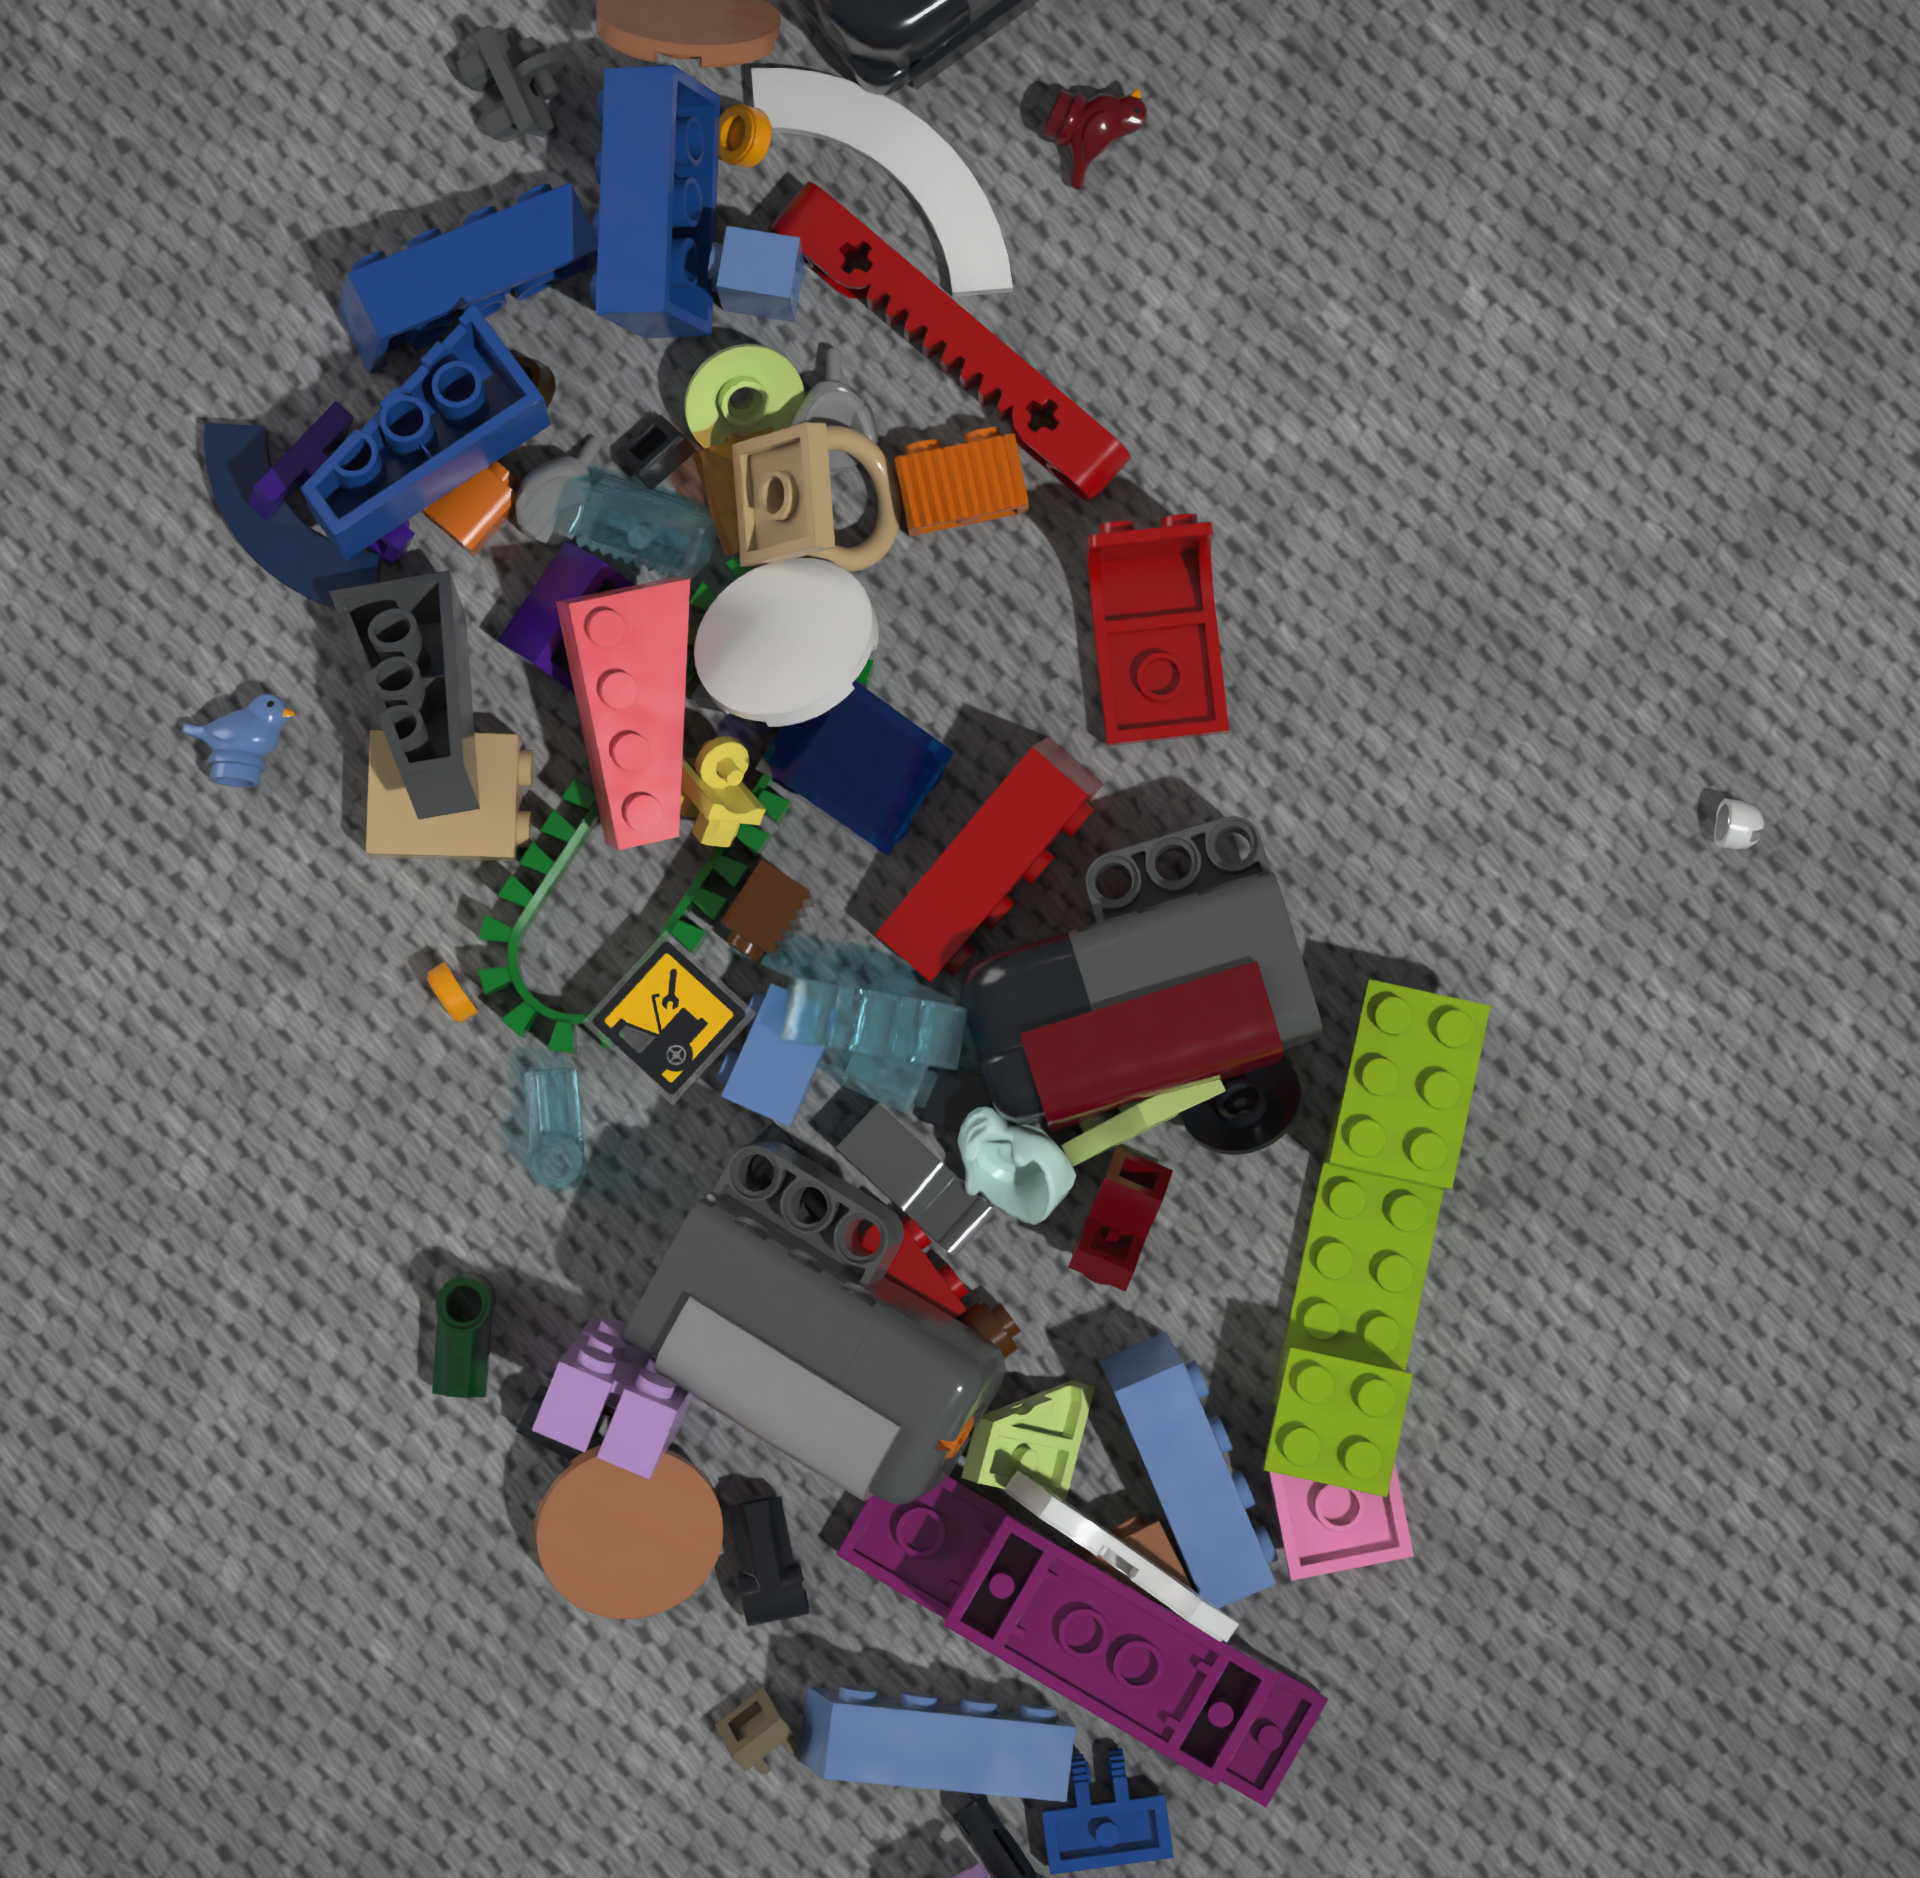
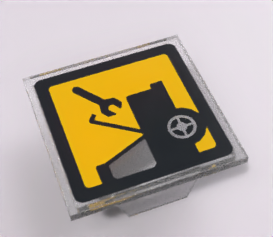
[582,931,757,1106]

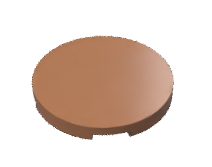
[596,0,781,68]
[535,1445,723,1619]

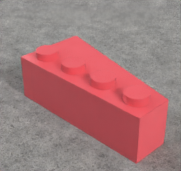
[556,577,690,850]

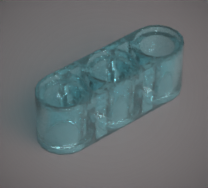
[779,977,968,1070]

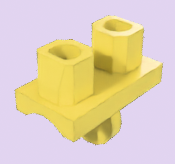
[680,736,766,848]

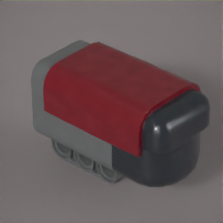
[960,816,1323,1132]

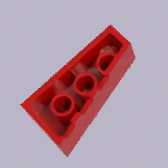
[875,737,1104,982]

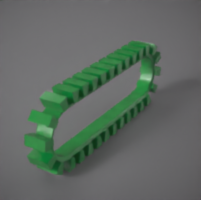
[477,556,875,1055]

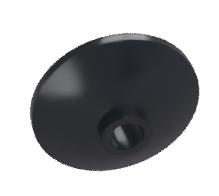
[1180,1058,1302,1155]

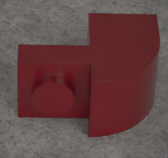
[1068,1146,1173,1292]

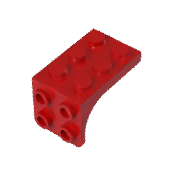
[1085,514,1229,746]

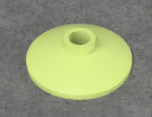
[684,344,805,461]

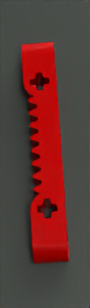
[768,181,1131,504]

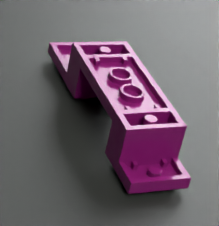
[836,1475,1329,1808]

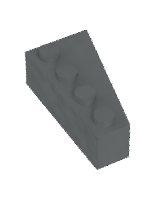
[329,570,480,820]

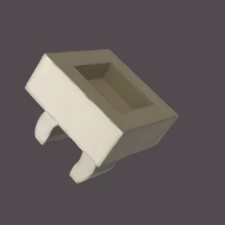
[715,1686,797,1774]

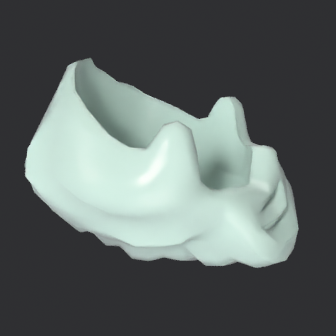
[957,1106,1076,1225]

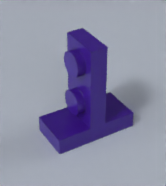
[248,401,415,567]

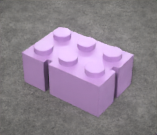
[532,1317,693,1480]

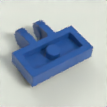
[1041,1748,1174,1875]

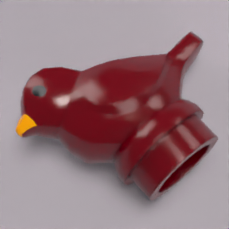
[1042,88,1147,190]

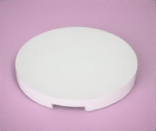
[694,557,879,727]

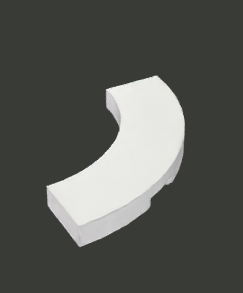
[1005,1470,1239,1642]

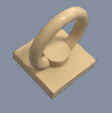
[732,422,902,572]

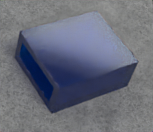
[755,681,954,856]

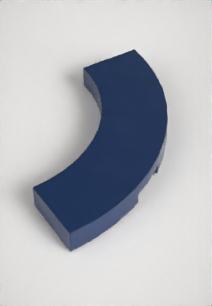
[204,423,381,610]

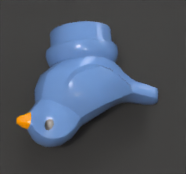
[182,693,295,788]

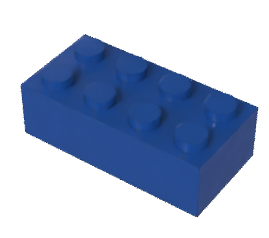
[590,65,721,338]

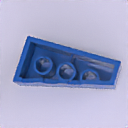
[338,182,598,374]
[301,303,551,561]

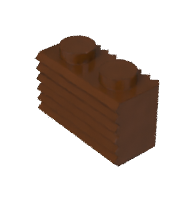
[721,860,815,965]

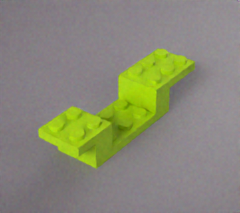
[1262,979,1491,1497]

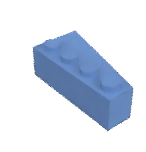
[1099,1332,1279,1609]
[798,1686,1076,1802]

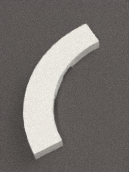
[751,68,1013,297]

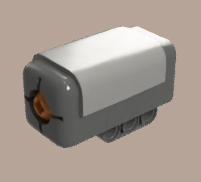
[624,1141,1006,1504]

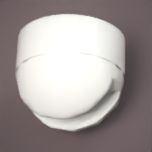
[1714,798,1764,850]

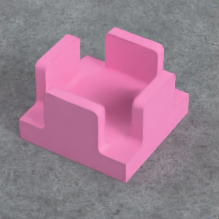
[1268,1462,1414,1581]

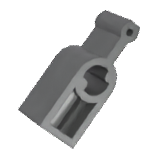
[836,1103,996,1257]

